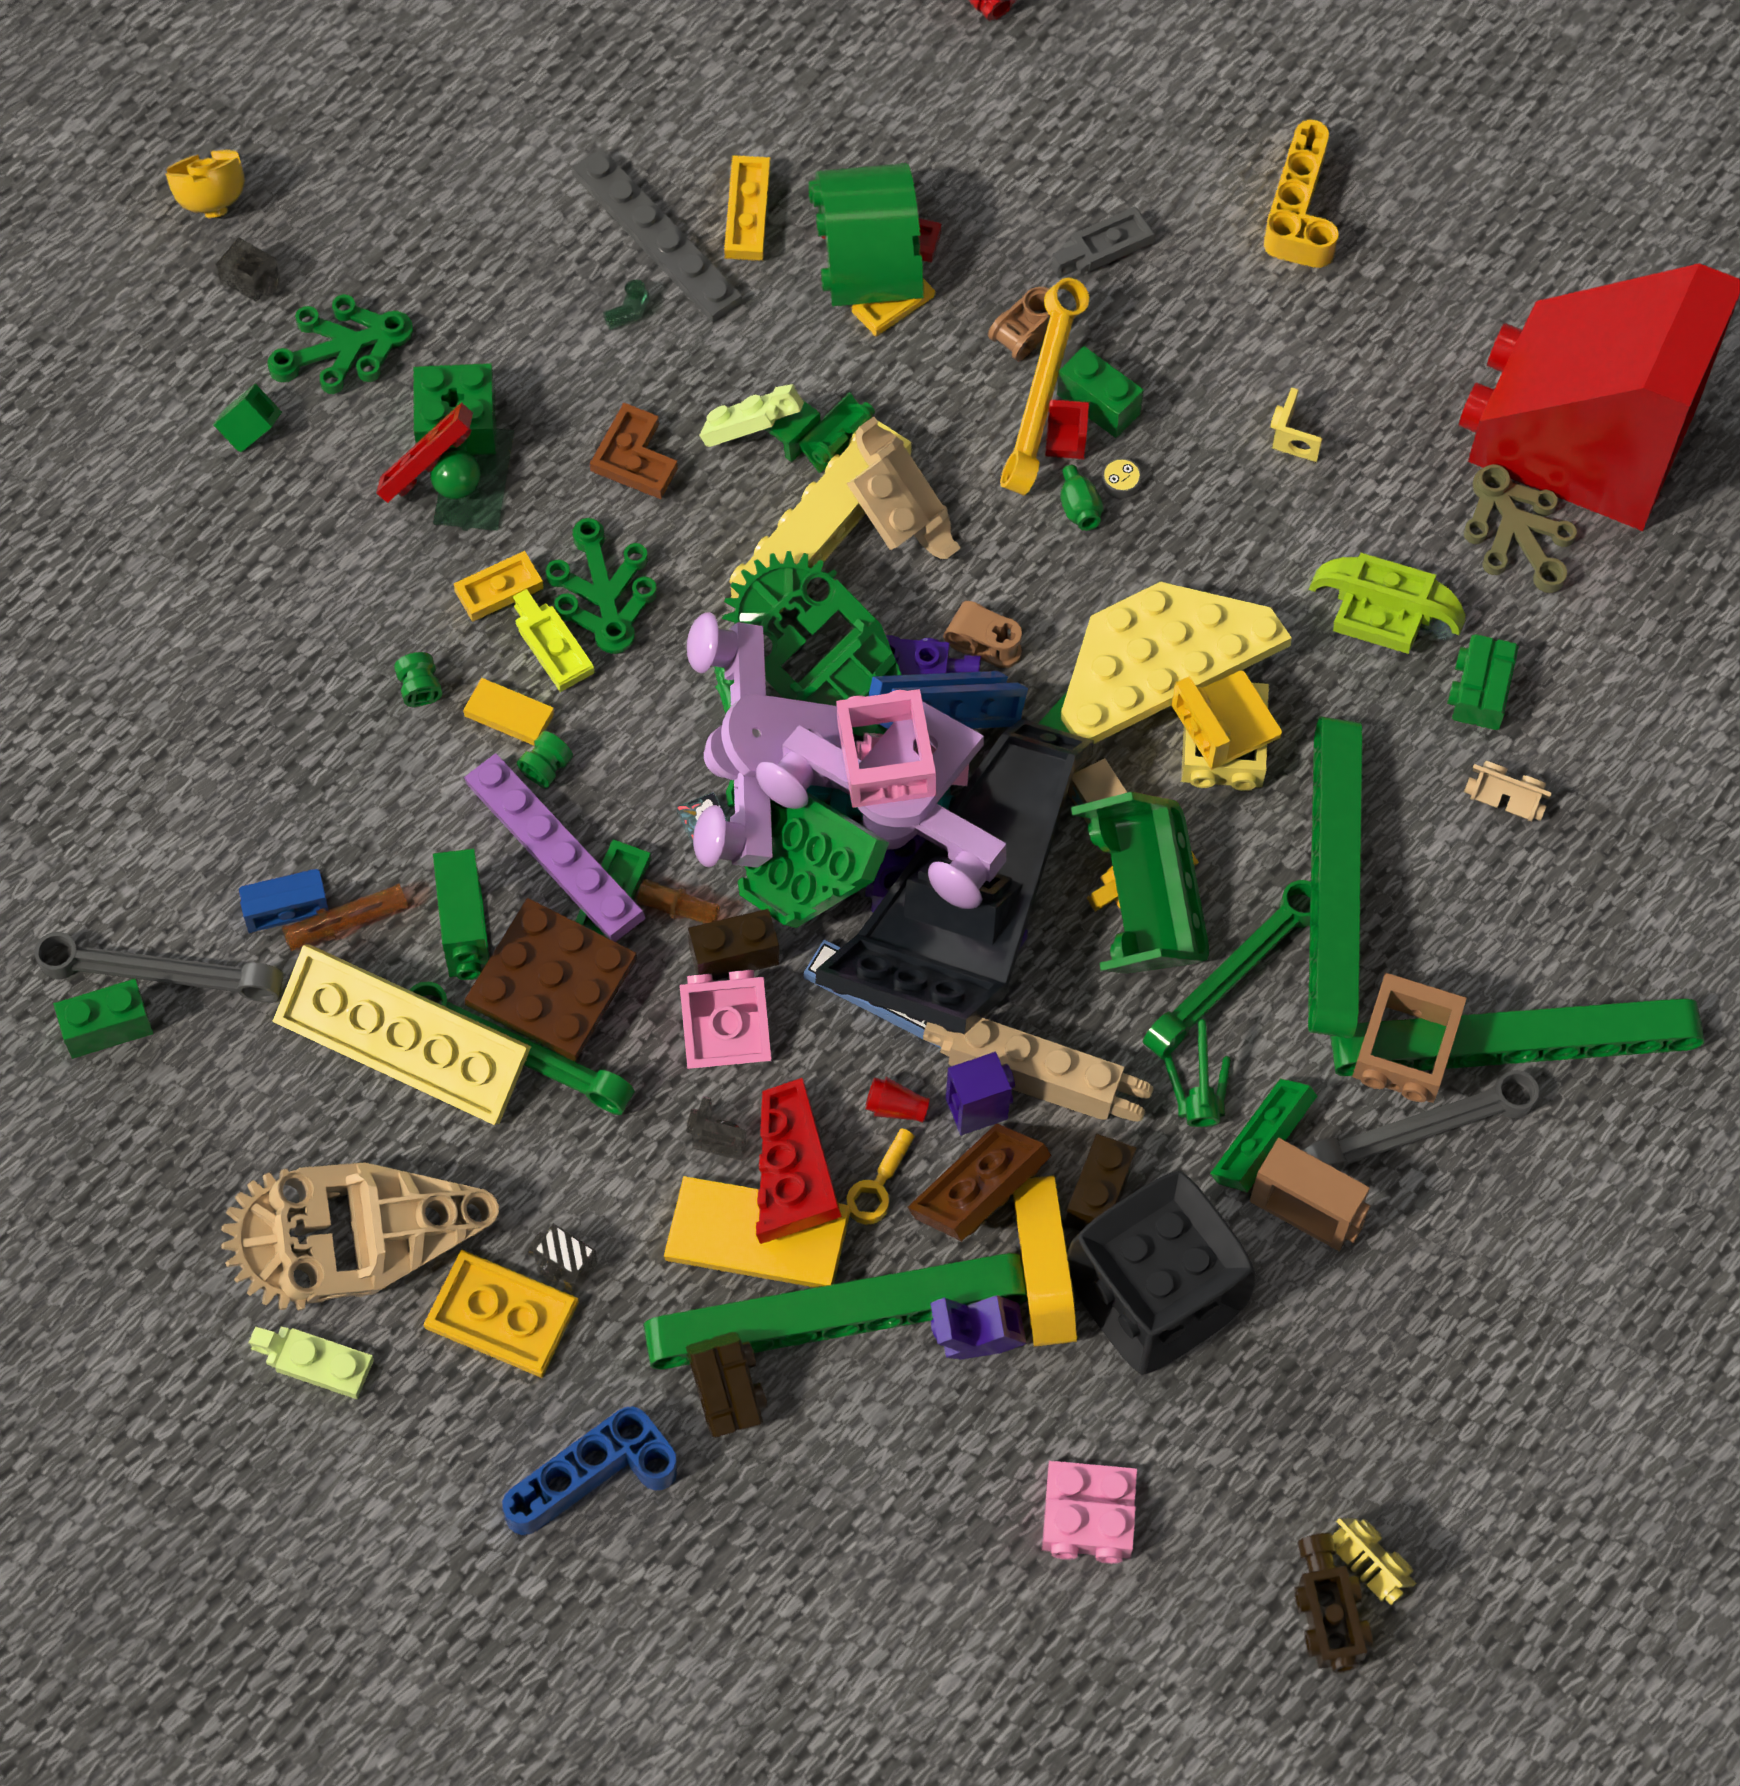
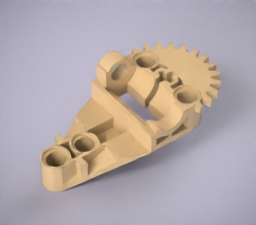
[221,1163,499,1311]

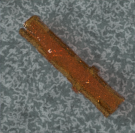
[282,883,408,951]

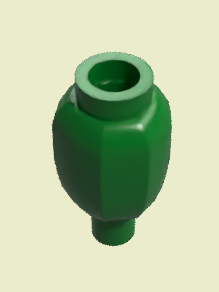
[1060,465,1104,531]

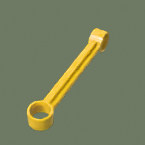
[1000,278,1089,496]

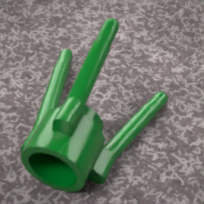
[1164,1019,1231,1127]

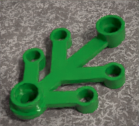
[267,294,413,394]
[546,518,657,654]

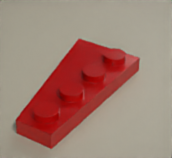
[756,1078,842,1244]

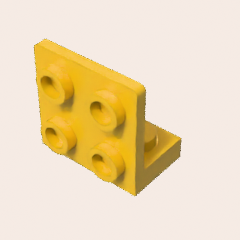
[1171,670,1282,770]

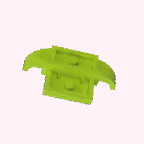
[1308,552,1466,654]

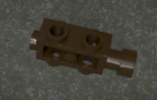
[1294,1533,1373,1673]

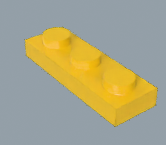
[724,155,770,261]

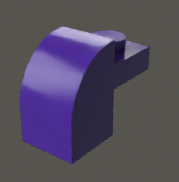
[930,1295,1027,1359]

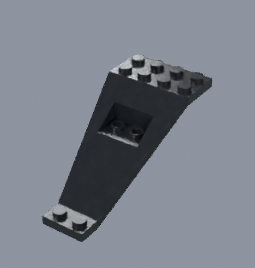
[815,719,1094,1034]

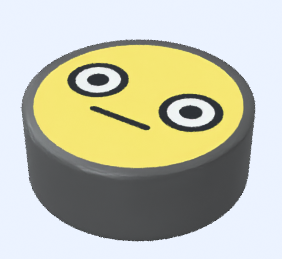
[1101,458,1141,499]

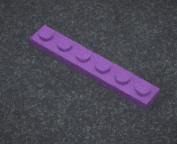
[464,753,646,942]

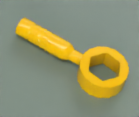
[846,1128,915,1225]

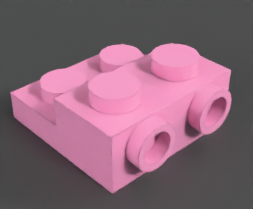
[680,970,771,1069]
[1042,1461,1137,1564]

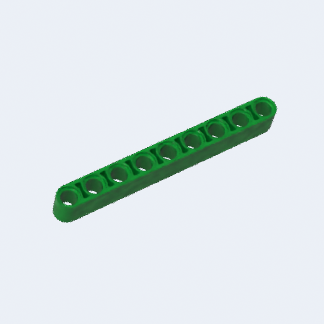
[1308,716,1362,1039]
[1330,999,1705,1076]
[643,1253,1028,1370]

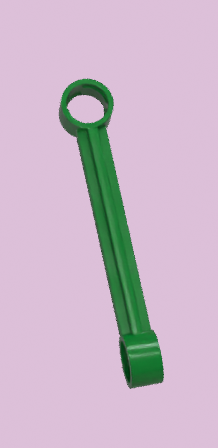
[1142,880,1311,1060]
[410,982,635,1115]

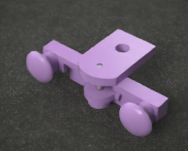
[687,612,842,868]
[756,701,1006,909]

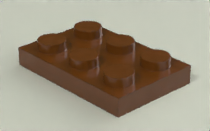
[907,1123,1052,1242]

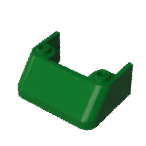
[1071,792,1209,974]

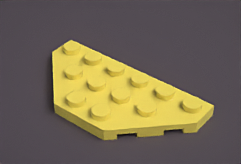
[1061,582,1292,744]

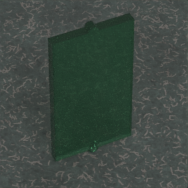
[433,428,515,531]

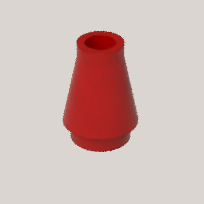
[865,1076,930,1123]

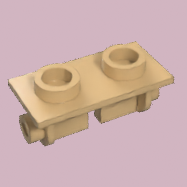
[1464,761,1551,822]

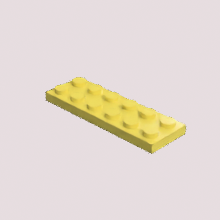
[273,944,531,1125]

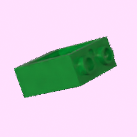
[433,849,489,980]

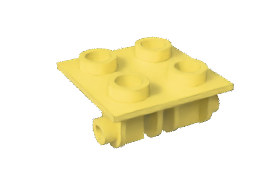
[1332,1518,1417,1605]

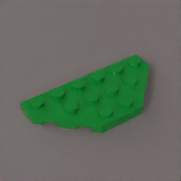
[726,780,889,928]

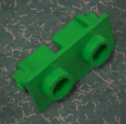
[797,393,875,473]

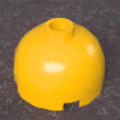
[166,150,245,218]

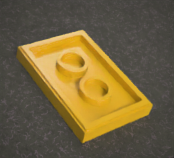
[423,1249,579,1378]

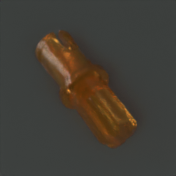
[637,879,720,924]

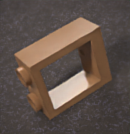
[1352,972,1467,1103]
[1250,1137,1371,1252]

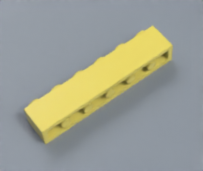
[730,420,911,613]

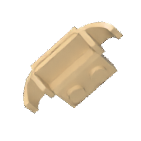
[847,416,960,559]

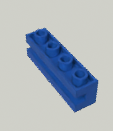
[869,671,1028,729]

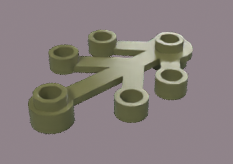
[1464,465,1577,593]

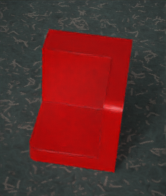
[1045,400,1089,459]

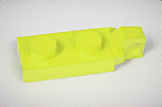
[513,589,595,692]

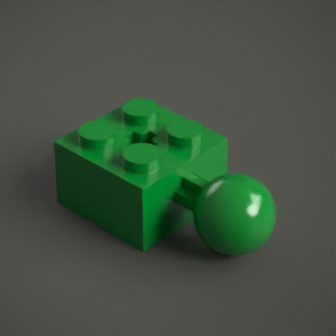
[413,363,496,499]

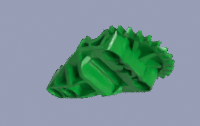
[722,551,901,737]

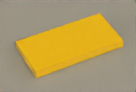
[664,1176,851,1288]

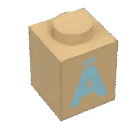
[1068,758,1127,825]

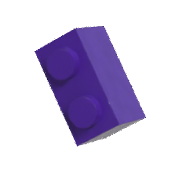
[946,1052,1015,1136]

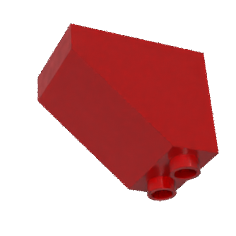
[1458,263,1740,531]

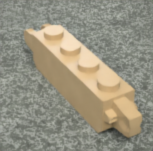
[923,1018,1154,1122]

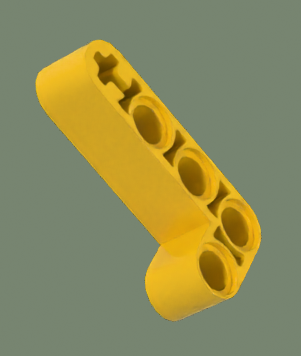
[1264,120,1338,268]
[1013,1175,1077,1347]

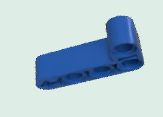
[502,1407,677,1535]

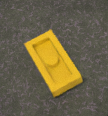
[454,551,544,622]

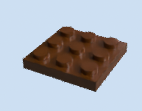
[465,898,637,1062]

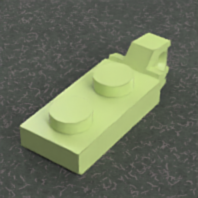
[699,384,804,447]
[249,1327,374,1399]

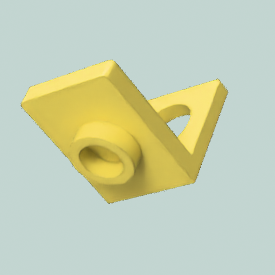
[1270,387,1322,462]

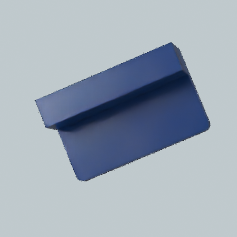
[239,869,330,933]

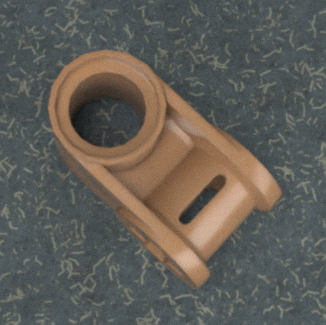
[988,287,1050,361]
[943,601,1022,668]

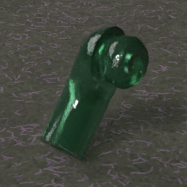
[603,279,649,330]

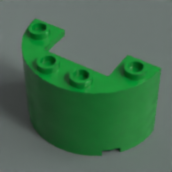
[808,163,923,307]

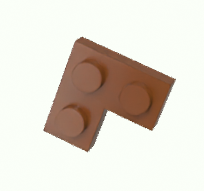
[590,403,678,499]

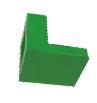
[213,383,282,452]
[764,400,821,462]

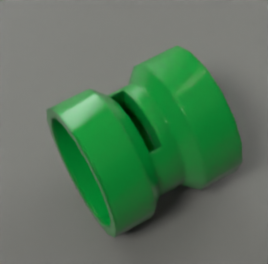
[394,652,443,707]
[516,731,573,788]

